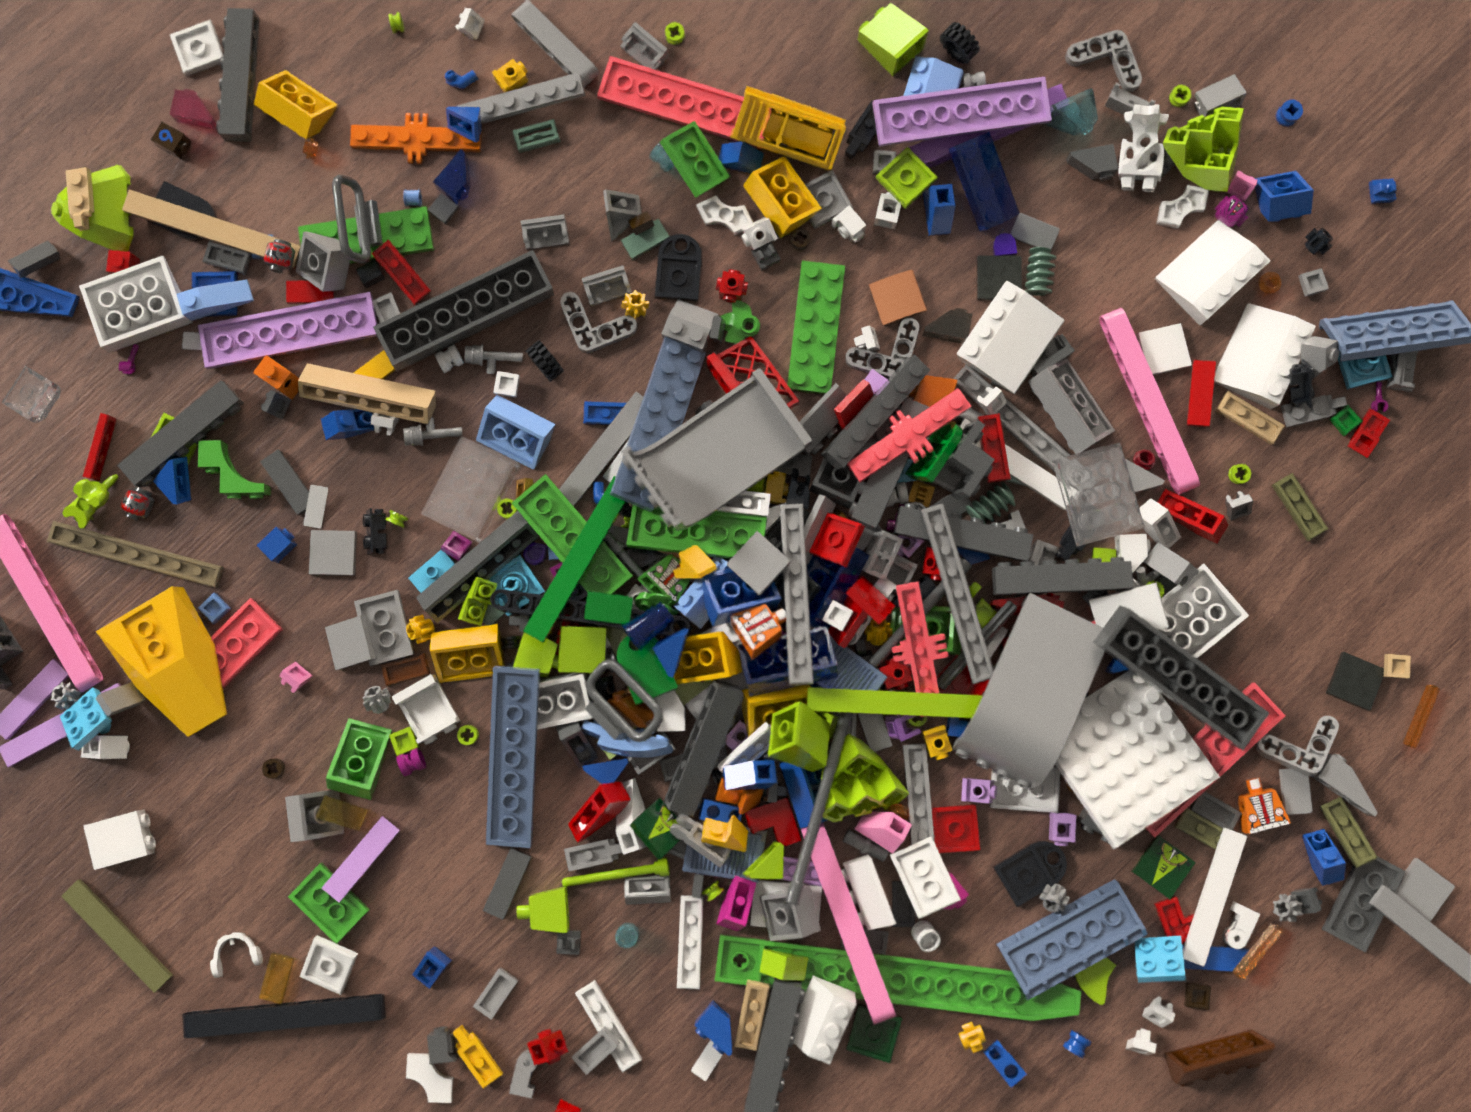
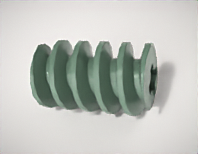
[1025,247,1057,296]
[965,481,1016,524]

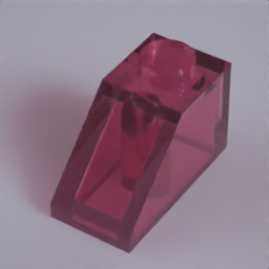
[169,89,217,130]

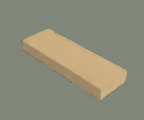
[1215,391,1285,445]
[734,979,770,1051]

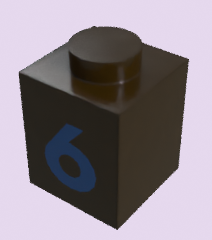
[151,122,191,159]

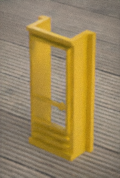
[730,86,846,170]

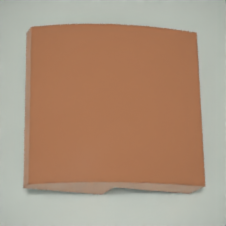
[869,270,927,326]

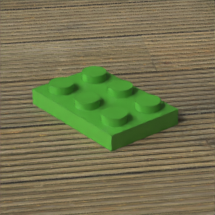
[660,121,730,198]
[288,863,370,944]

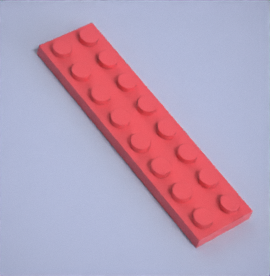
[597,56,765,149]
[1145,682,1285,837]

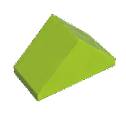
[743,842,784,879]
[759,949,808,981]

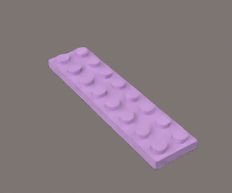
[872,77,1052,146]
[198,292,377,369]

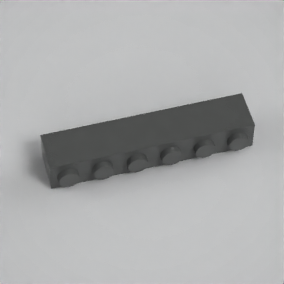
[216,8,260,142]
[821,355,930,470]
[117,379,244,488]
[849,397,929,532]
[893,503,1034,562]
[416,511,539,623]
[992,557,1133,596]
[664,679,743,817]
[744,977,805,1112]

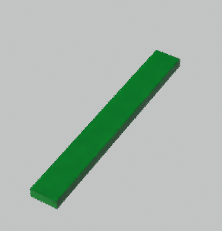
[523,476,626,643]

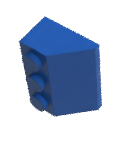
[701,568,781,627]
[779,751,828,828]

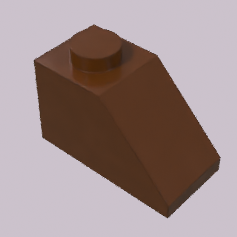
[607,691,654,727]

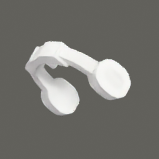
[210,932,263,978]

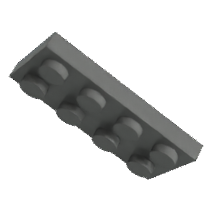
[1322,856,1406,953]

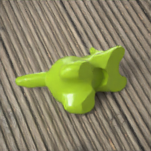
[63,474,118,529]

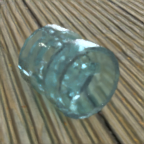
[649,142,674,172]
[615,922,639,948]

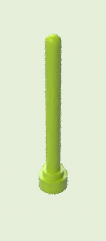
[562,857,670,887]

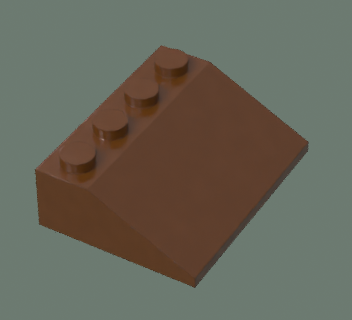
[1164,1029,1275,1087]

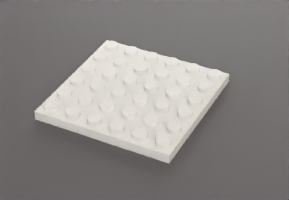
[1055,670,1220,849]

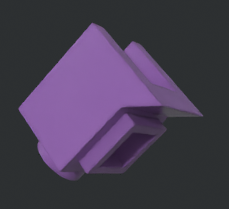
[885,714,921,741]

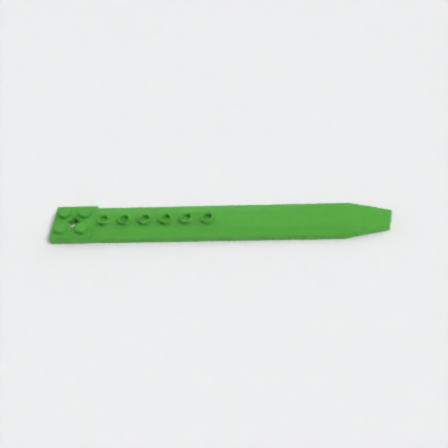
[715,934,1081,1021]

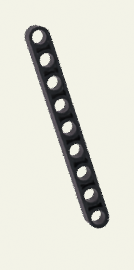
[491,589,691,637]
[182,994,386,1038]

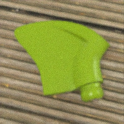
[1074,957,1116,1005]

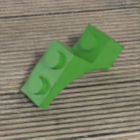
[198,440,271,500]

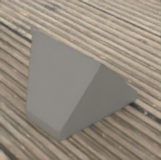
[603,189,641,242]

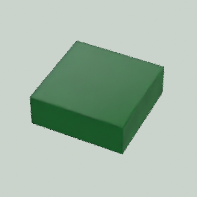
[1329,405,1363,436]

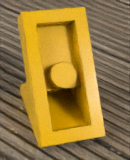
[673,545,717,579]
[701,815,748,852]

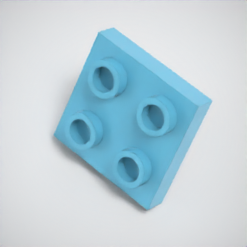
[1338,353,1392,389]
[489,555,546,617]
[60,687,112,751]
[1134,936,1186,983]

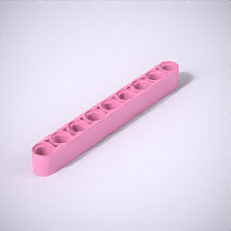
[1099,308,1200,495]
[0,514,104,692]
[801,823,896,1025]

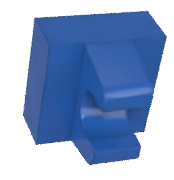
[1369,178,1397,204]

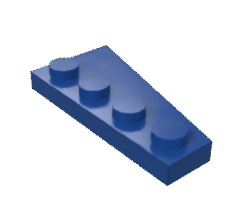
[0,268,80,317]

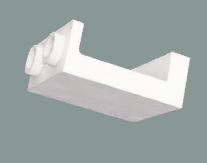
[392,674,460,745]
[84,810,156,870]

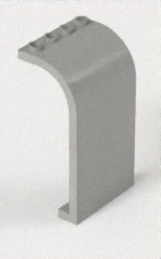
[621,368,812,531]
[952,593,1105,790]

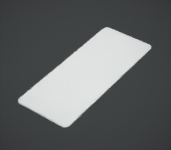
[303,485,328,528]

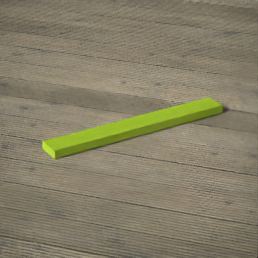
[807,687,983,718]

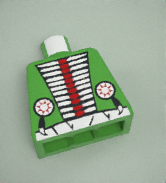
[637,554,691,607]

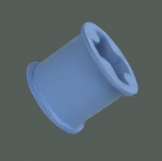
[403,189,422,207]

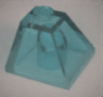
[1045,88,1098,136]

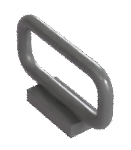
[332,174,383,263]
[585,660,663,742]

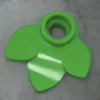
[720,300,760,344]
[634,592,679,615]

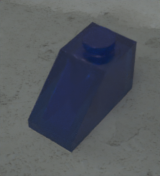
[433,149,470,205]

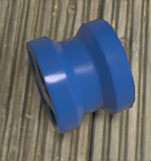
[1276,99,1303,127]
[1063,1030,1092,1058]

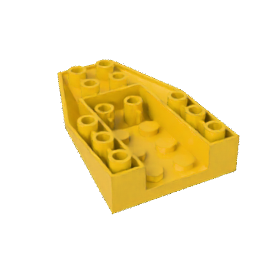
[96,587,227,737]

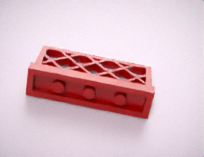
[707,336,799,409]

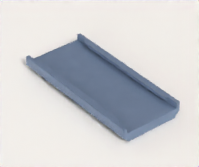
[1319,300,1471,361]
[996,879,1148,1001]

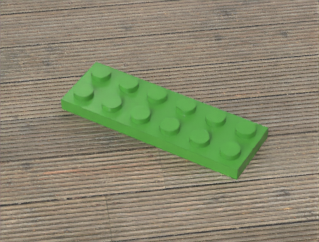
[298,206,434,264]
[787,261,845,394]
[512,474,633,594]
[626,505,767,559]

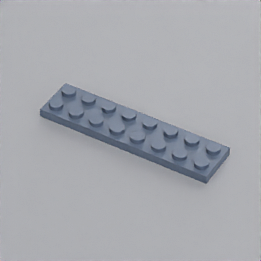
[610,337,706,512]
[486,666,540,848]

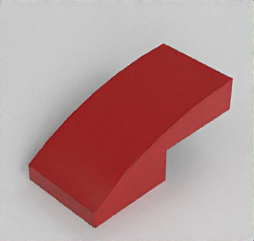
[286,281,334,304]
[1347,408,1390,458]

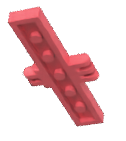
[847,388,971,482]
[892,581,949,717]

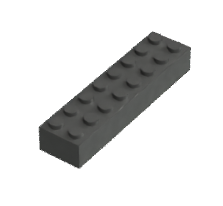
[373,250,554,372]
[1093,605,1270,750]

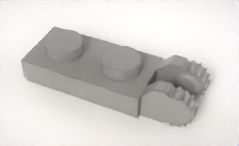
[670,814,732,868]

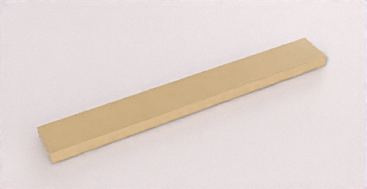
[122,190,301,268]

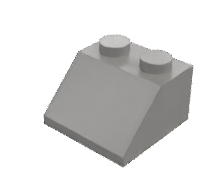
[296,232,352,292]
[662,299,719,353]
[285,790,344,842]
[759,885,821,941]

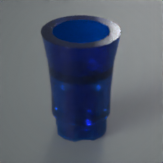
[621,602,674,651]

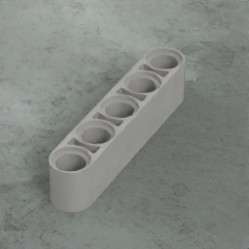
[511,0,599,88]

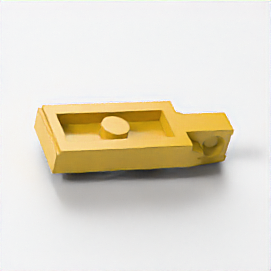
[453,1025,503,1089]

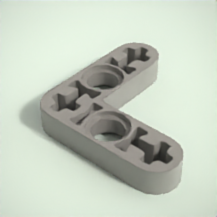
[1065,30,1142,92]
[560,292,637,353]
[845,318,919,379]
[1256,716,1339,777]

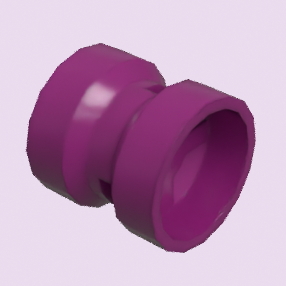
[396,748,426,777]

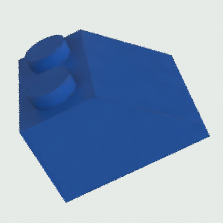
[1255,171,1314,222]

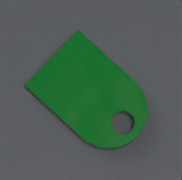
[905,421,963,482]
[617,632,678,706]

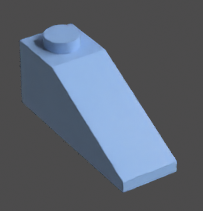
[176,280,254,321]

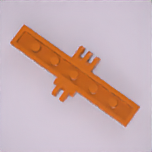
[350,113,482,164]

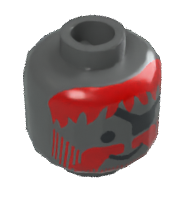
[263,239,295,273]
[120,486,155,521]

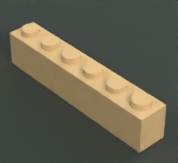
[298,363,436,424]

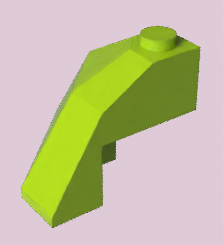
[1163,107,1244,192]
[51,165,134,251]
[821,734,909,823]

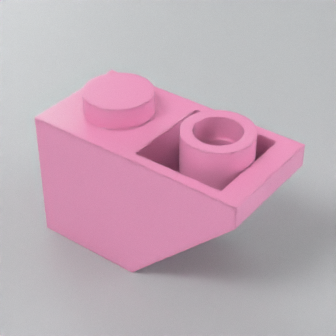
[855,811,912,854]

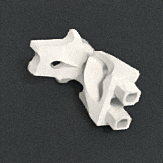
[1118,104,1169,192]

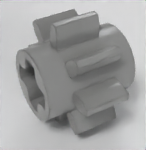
[51,682,81,710]
[362,686,392,714]
[1039,884,1070,912]
[1273,894,1303,922]

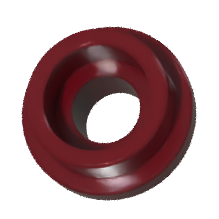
[1133,450,1155,471]

